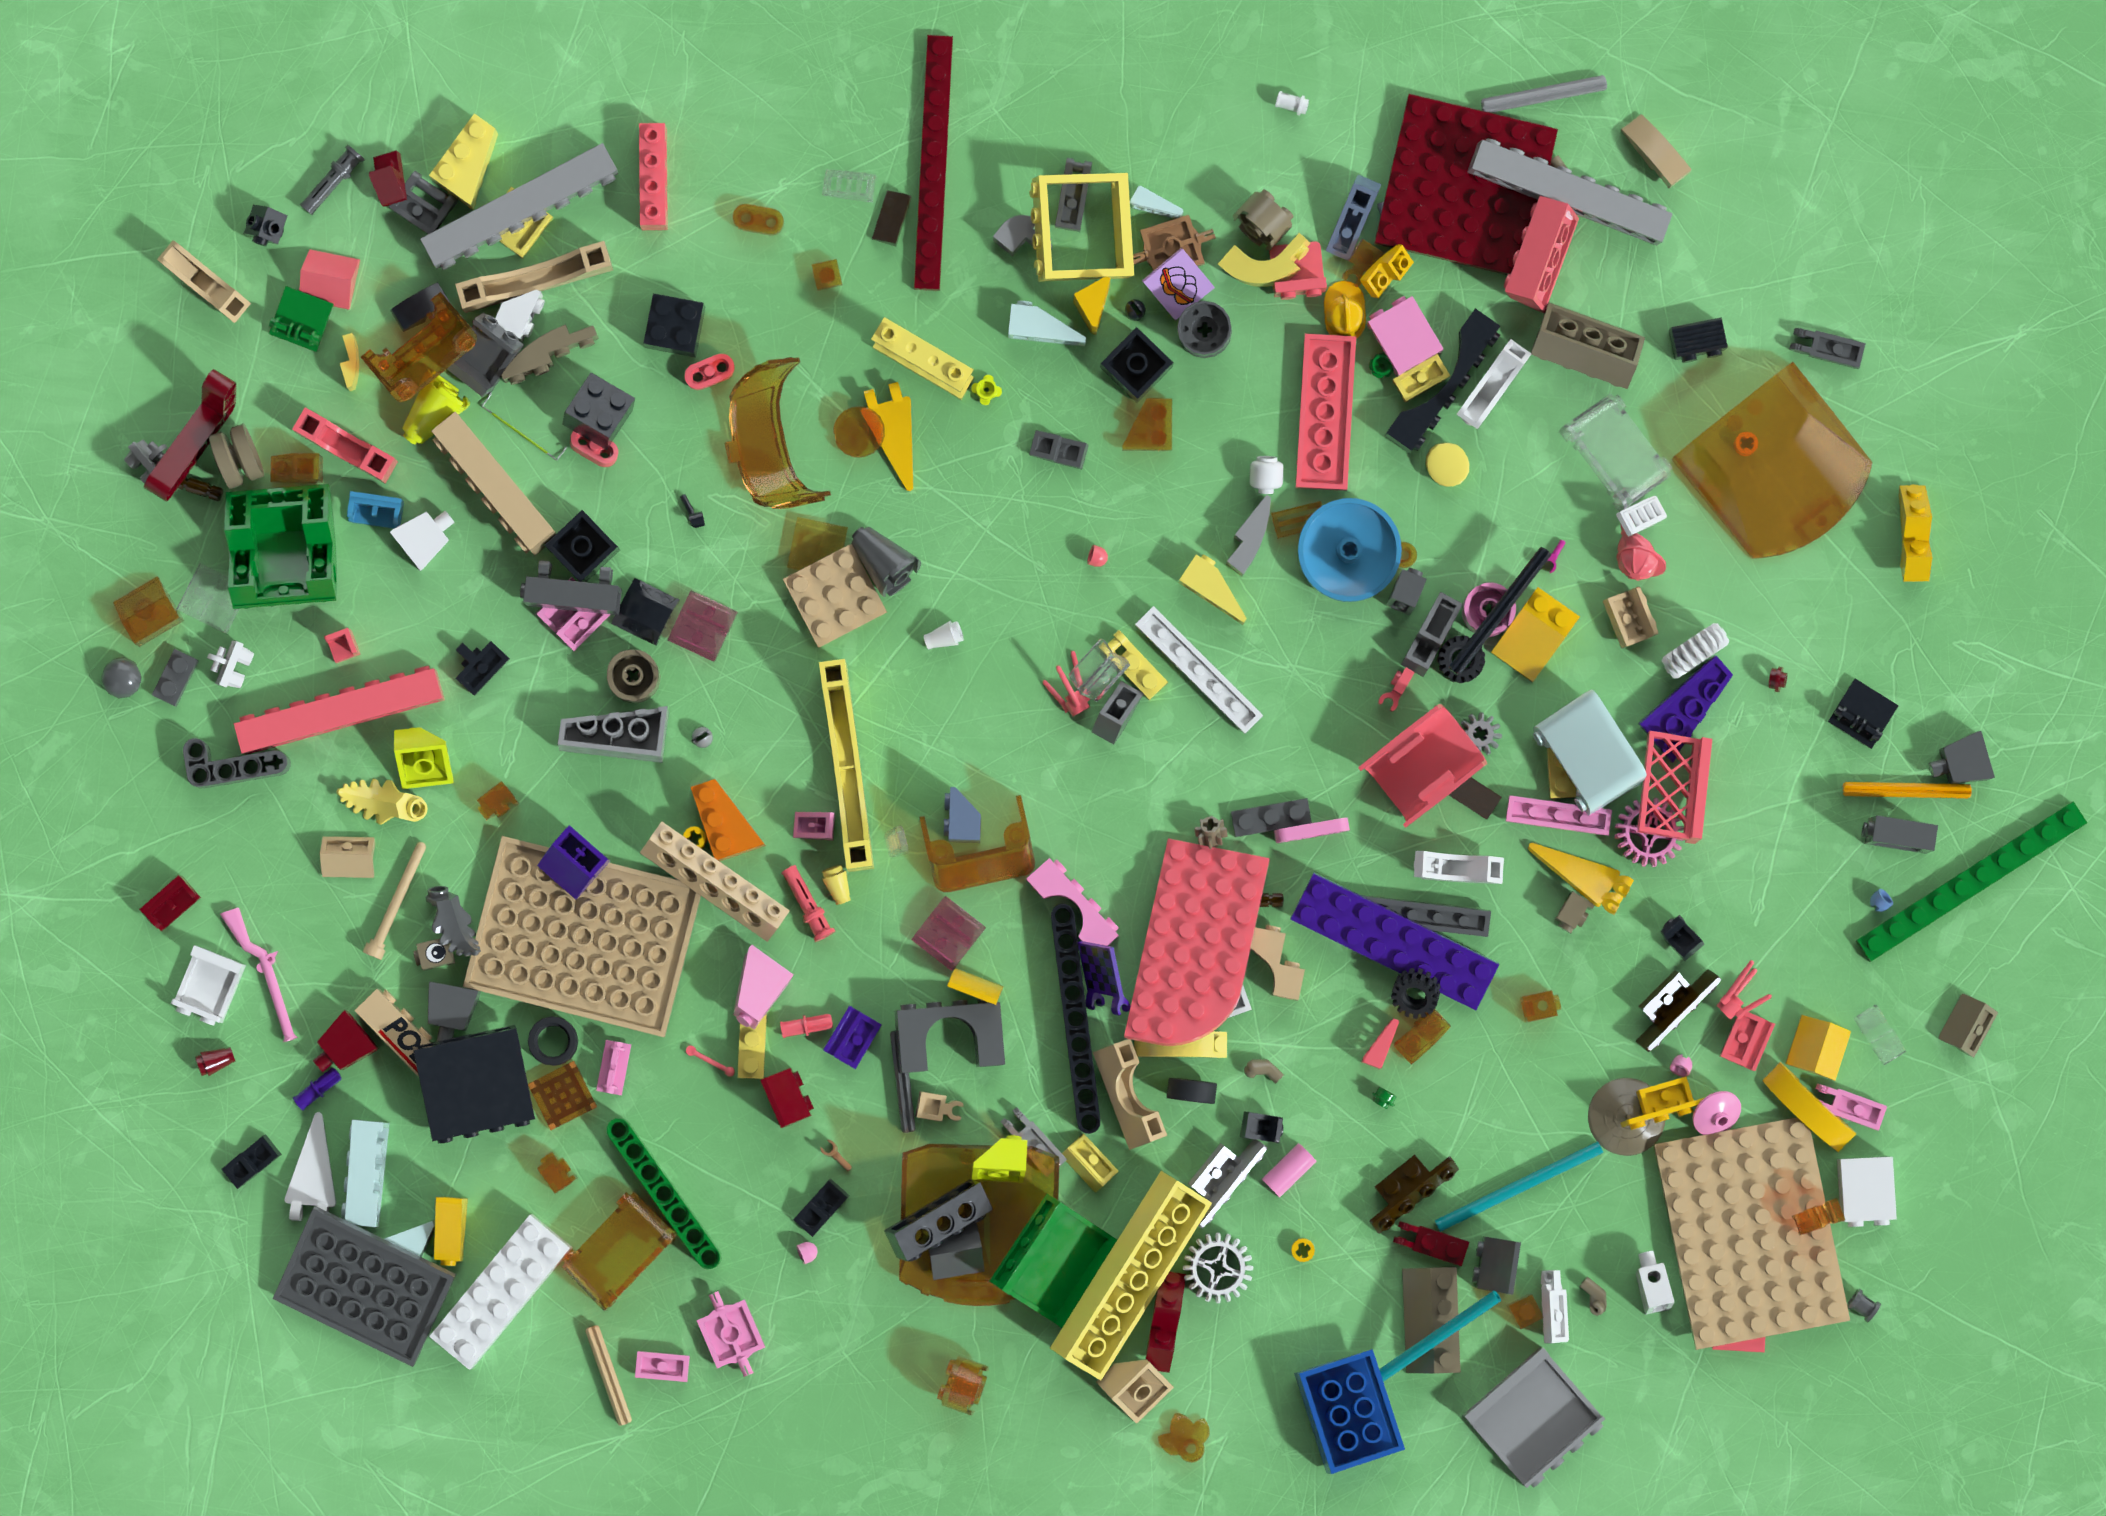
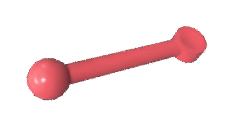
[686,1046,735,1077]

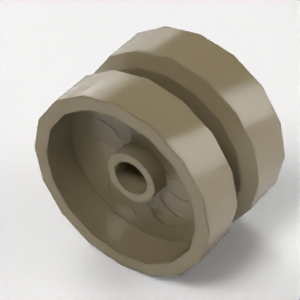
[209,423,264,489]

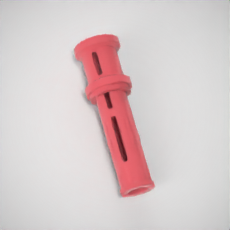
[781,865,835,942]

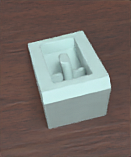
[385,1221,435,1257]

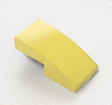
[340,333,359,391]

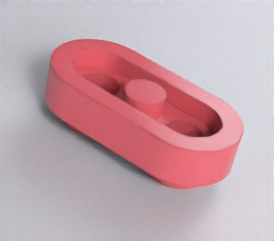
[685,354,735,390]
[570,431,618,467]

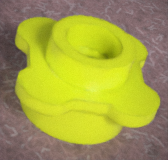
[971,375,1002,405]

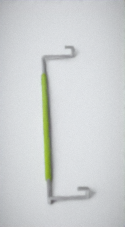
[482,392,567,461]

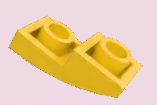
[1360,244,1414,298]

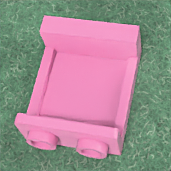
[1367,296,1443,377]

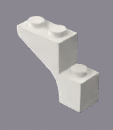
[1457,339,1531,429]

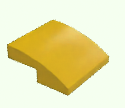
[947,968,1004,1005]

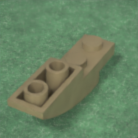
[502,324,599,385]

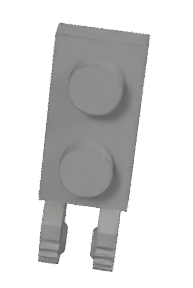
[1001,1107,1067,1177]

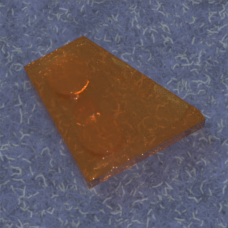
[1122,398,1172,451]

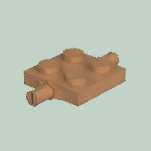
[1133,215,1216,271]

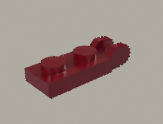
[1393,1221,1469,1266]

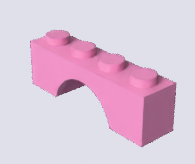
[1026,858,1119,946]

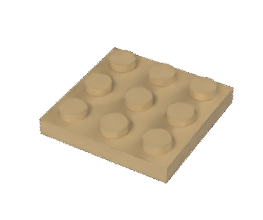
[783,544,887,648]

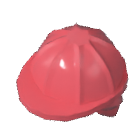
[1616,515,1666,581]

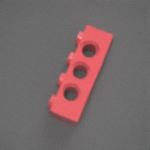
[639,123,668,231]

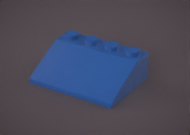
[1294,1349,1405,1474]

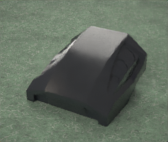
[611,578,680,646]

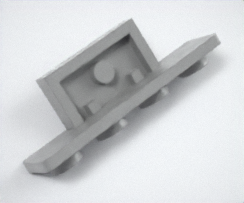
[1188,1139,1267,1228]

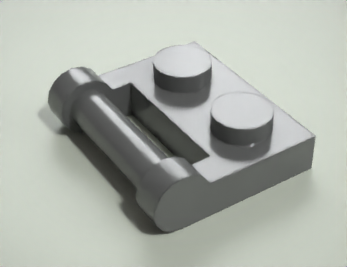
[389,171,458,234]

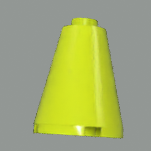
[402,372,470,445]

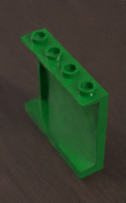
[989,1194,1117,1328]

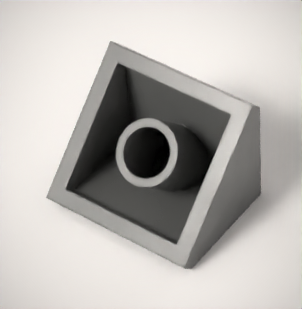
[928,1222,985,1280]

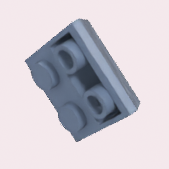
[944,787,981,843]

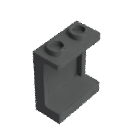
[442,313,524,397]

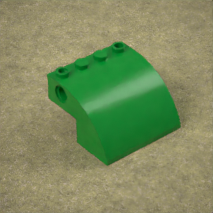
[224,484,337,609]

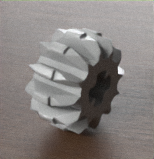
[1461,712,1502,755]

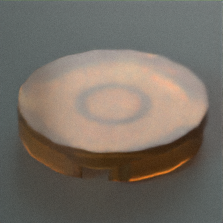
[833,406,885,458]

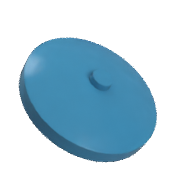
[1298,498,1402,602]

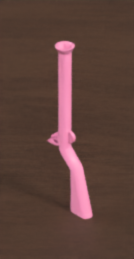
[220,908,298,1042]

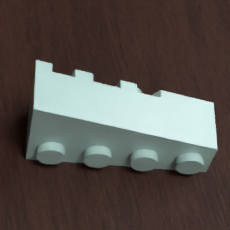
[341,1120,390,1227]

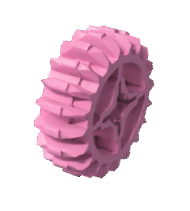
[1615,798,1684,867]

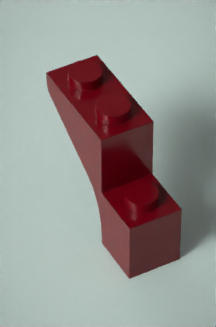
[1145,1271,1186,1373]

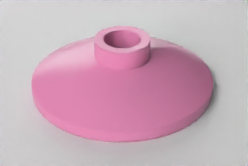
[1692,1091,1741,1135]

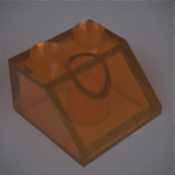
[113,576,184,647]

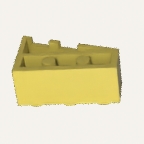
[429,113,498,210]

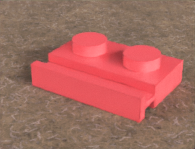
[1719,1012,1775,1072]

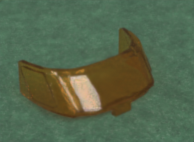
[724,357,831,509]

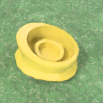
[1425,443,1469,487]

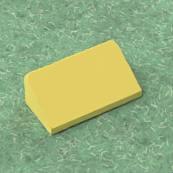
[1062,1133,1119,1192]

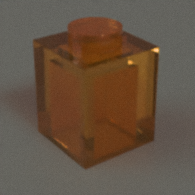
[1506,1293,1544,1329]

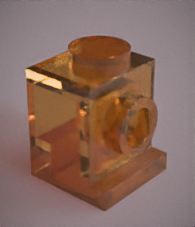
[477,781,519,820]
[1520,990,1561,1023]
[537,1152,578,1194]

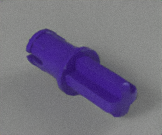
[293,1068,342,1111]

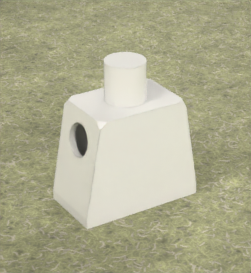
[390,511,455,571]
[1636,1251,1674,1315]

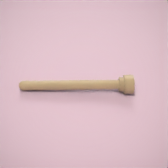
[363,842,426,960]

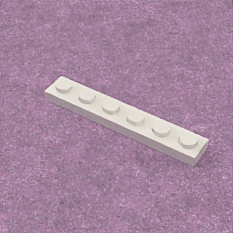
[1135,606,1263,734]

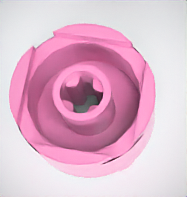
[1462,583,1516,637]

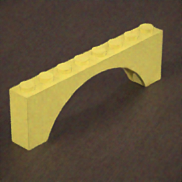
[819,659,874,872]

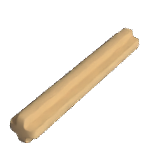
[585,1325,632,1426]

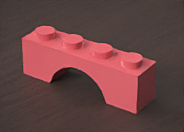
[292,407,398,484]

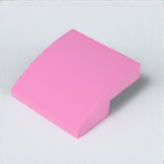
[536,577,610,651]

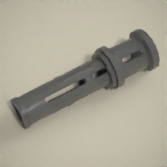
[299,144,365,215]

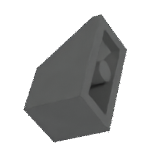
[1092,681,1144,745]

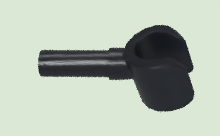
[680,494,705,528]

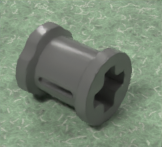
[1847,1289,1881,1322]

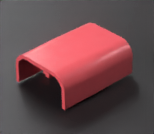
[1358,704,1487,828]

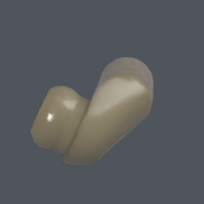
[1244,1059,1284,1084]
[1579,1277,1607,1316]

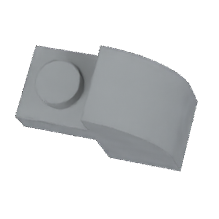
[993,215,1052,256]

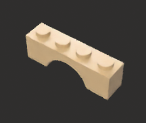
[1093,1039,1167,1150]

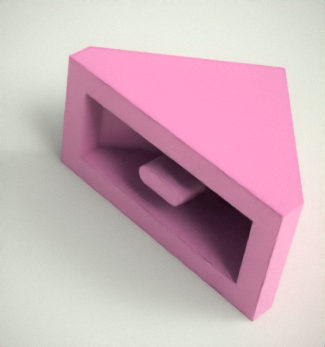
[793,812,835,841]

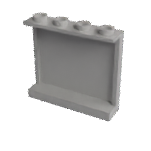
[1463,1347,1605,1488]

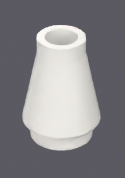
[924,621,964,650]

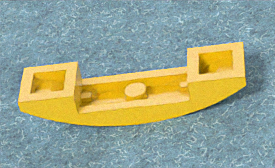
[1762,1062,1856,1152]

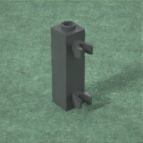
[520,560,622,615]

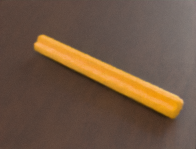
[1843,782,1972,798]

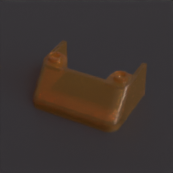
[919,795,1035,893]

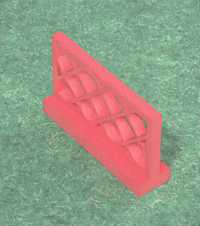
[1637,731,1712,844]

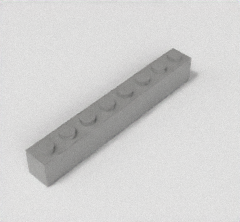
[1467,138,1673,246]
[420,143,618,270]

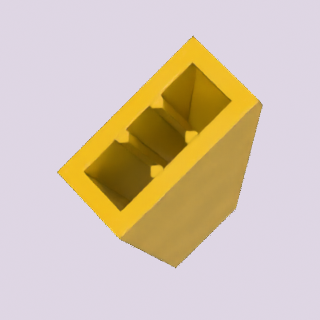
[434,1197,468,1266]

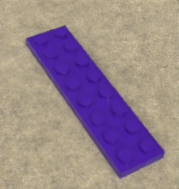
[1290,872,1500,1010]

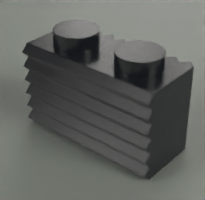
[1669,317,1728,363]

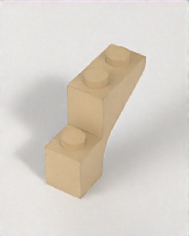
[157,240,251,323]
[1251,925,1305,1001]

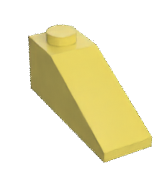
[1178,554,1247,625]

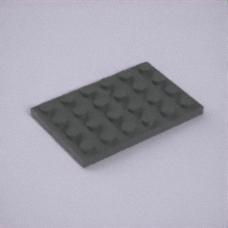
[273,1206,456,1367]

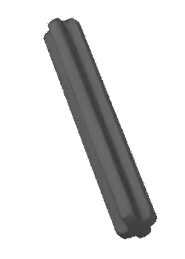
[890,1030,916,1133]

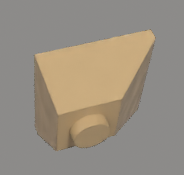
[1096,1359,1174,1424]

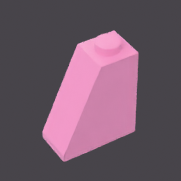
[733,945,794,1029]

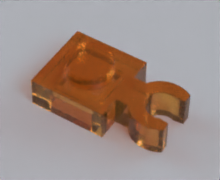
[1342,239,1384,287]

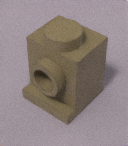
[1555,891,1595,934]

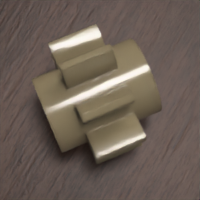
[1195,816,1228,849]

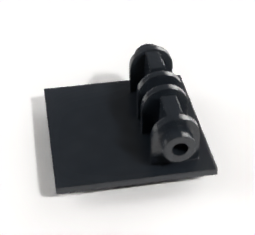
[1828,678,1899,749]

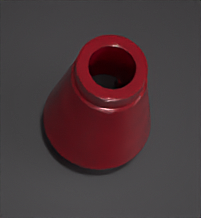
[195,1047,236,1076]

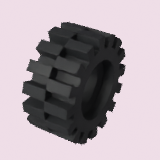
[1437,635,1485,683]
[1391,968,1440,1019]

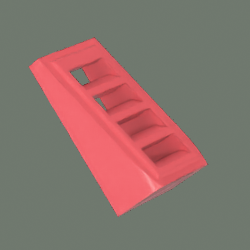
[1361,1018,1399,1069]

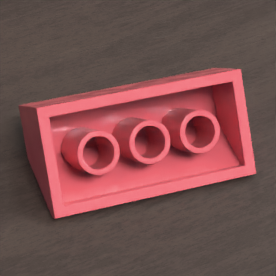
[1504,196,1579,313]

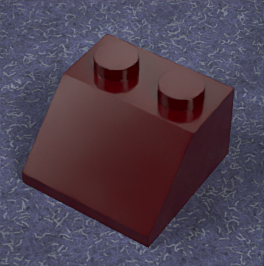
[760,1068,814,1128]

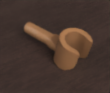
[820,1140,852,1171]

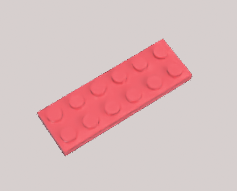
[1295,333,1356,491]

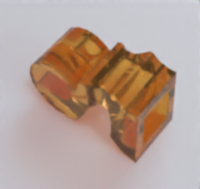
[1792,1198,1846,1236]

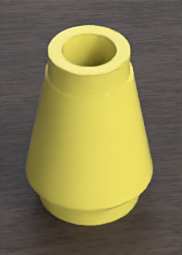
[822,865,851,905]

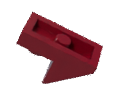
[369,150,407,207]

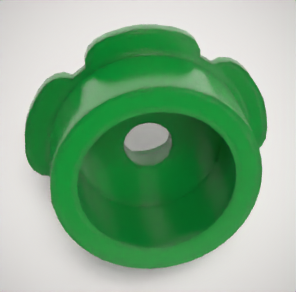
[1369,353,1393,379]
[1372,1087,1397,1109]

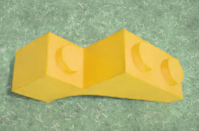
[1899,484,1932,582]

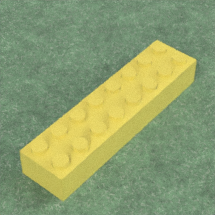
[1050,1171,1212,1380]

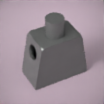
[1929,731,1995,784]
[428,982,481,1041]

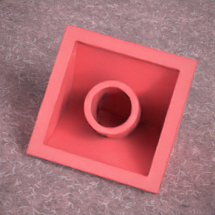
[299,249,360,310]

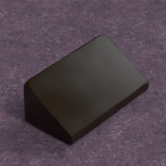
[872,190,912,247]
[1449,777,1502,820]

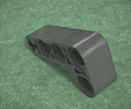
[183,738,291,789]

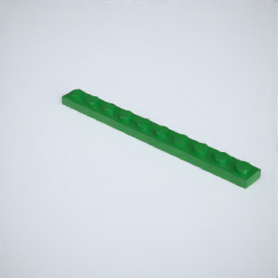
[1856,801,2087,962]

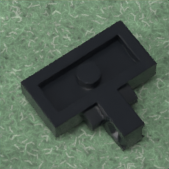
[456,641,510,696]

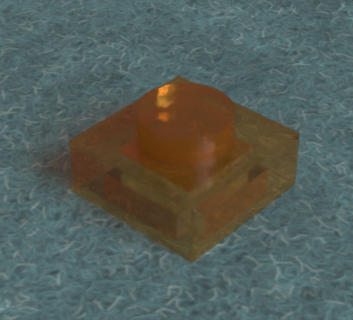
[811,259,842,291]

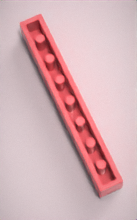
[233,666,445,755]

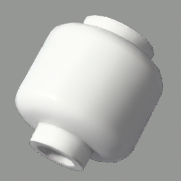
[1249,456,1283,494]

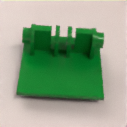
[269,286,334,352]

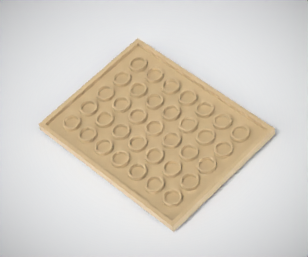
[463,836,701,1037]
[1654,1117,1850,1350]

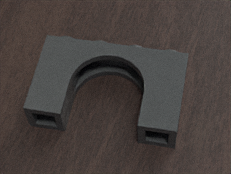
[894,999,1005,1073]

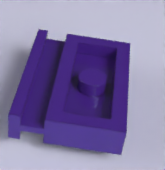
[823,1005,882,1069]

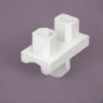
[207,641,254,688]

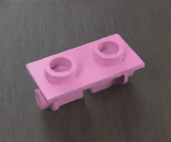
[596,1040,632,1096]

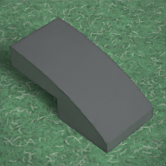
[1029,430,1089,470]

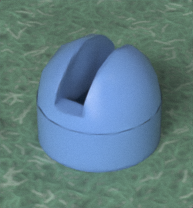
[1870,889,1893,912]

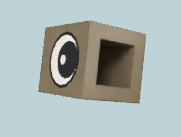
[414,939,455,970]

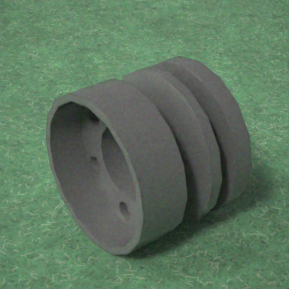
[1177,301,1232,358]

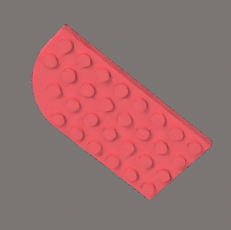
[1124,838,1270,1046]

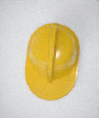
[1324,281,1366,339]

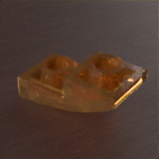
[1394,1009,1451,1065]

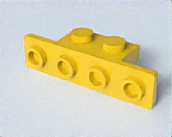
[1620,1077,1704,1130]

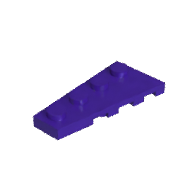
[1638,655,1733,763]

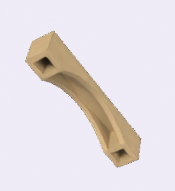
[455,241,613,313]

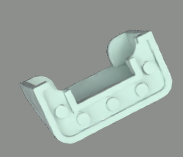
[1533,689,1647,816]

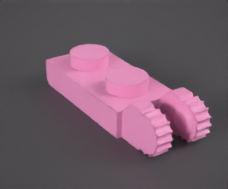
[1815,1083,1887,1131]

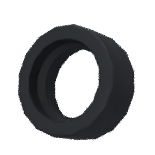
[528,1016,579,1066]
[1167,1078,1217,1104]

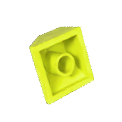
[394,727,454,789]
[971,1135,1027,1183]

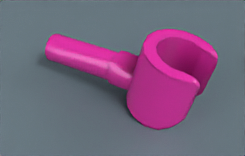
[1541,539,1566,573]

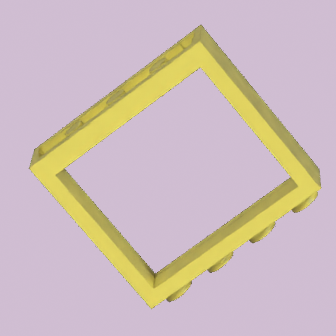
[1029,173,1134,282]

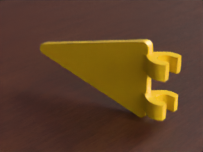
[862,382,913,491]
[1528,843,1634,915]

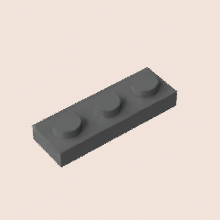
[1231,798,1312,837]

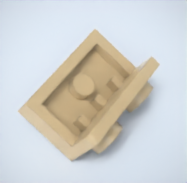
[1603,586,1658,649]

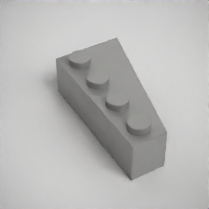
[558,706,669,763]

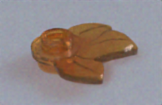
[1158,1413,1210,1463]

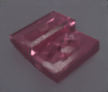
[668,590,738,662]
[911,896,986,971]

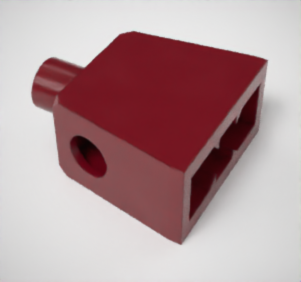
[313,1010,379,1072]

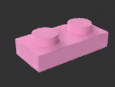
[635,1351,690,1382]

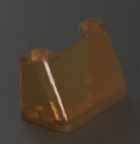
[361,292,477,402]
[562,1192,678,1312]

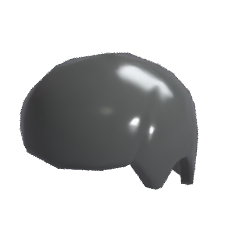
[102,657,142,698]

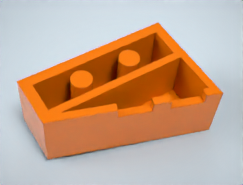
[691,779,766,862]

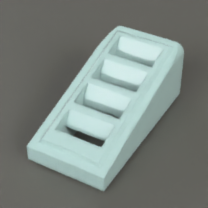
[1130,186,1183,219]

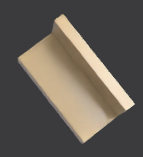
[320,837,375,878]

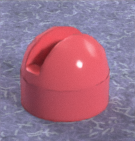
[1087,545,1108,567]

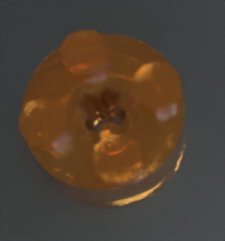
[937,1356,989,1416]

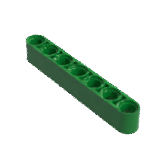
[607,1118,722,1269]

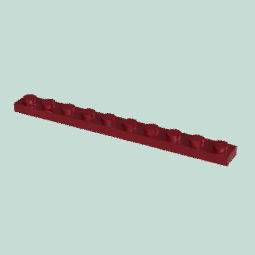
[914,35,953,291]

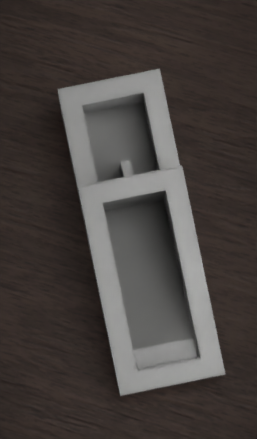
[1226,495,1271,576]

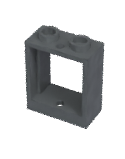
[1862,815,1938,854]

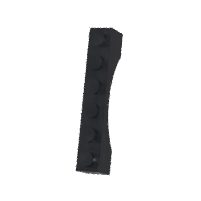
[1385,308,1500,454]

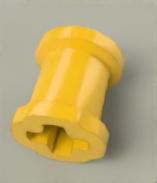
[683,826,707,849]

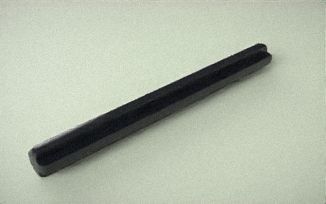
[1449,547,1551,675]

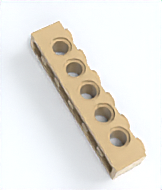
[640,822,790,942]

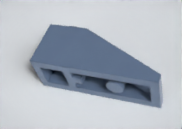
[1326,175,1382,261]

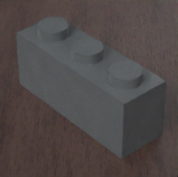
[1386,567,1427,616]

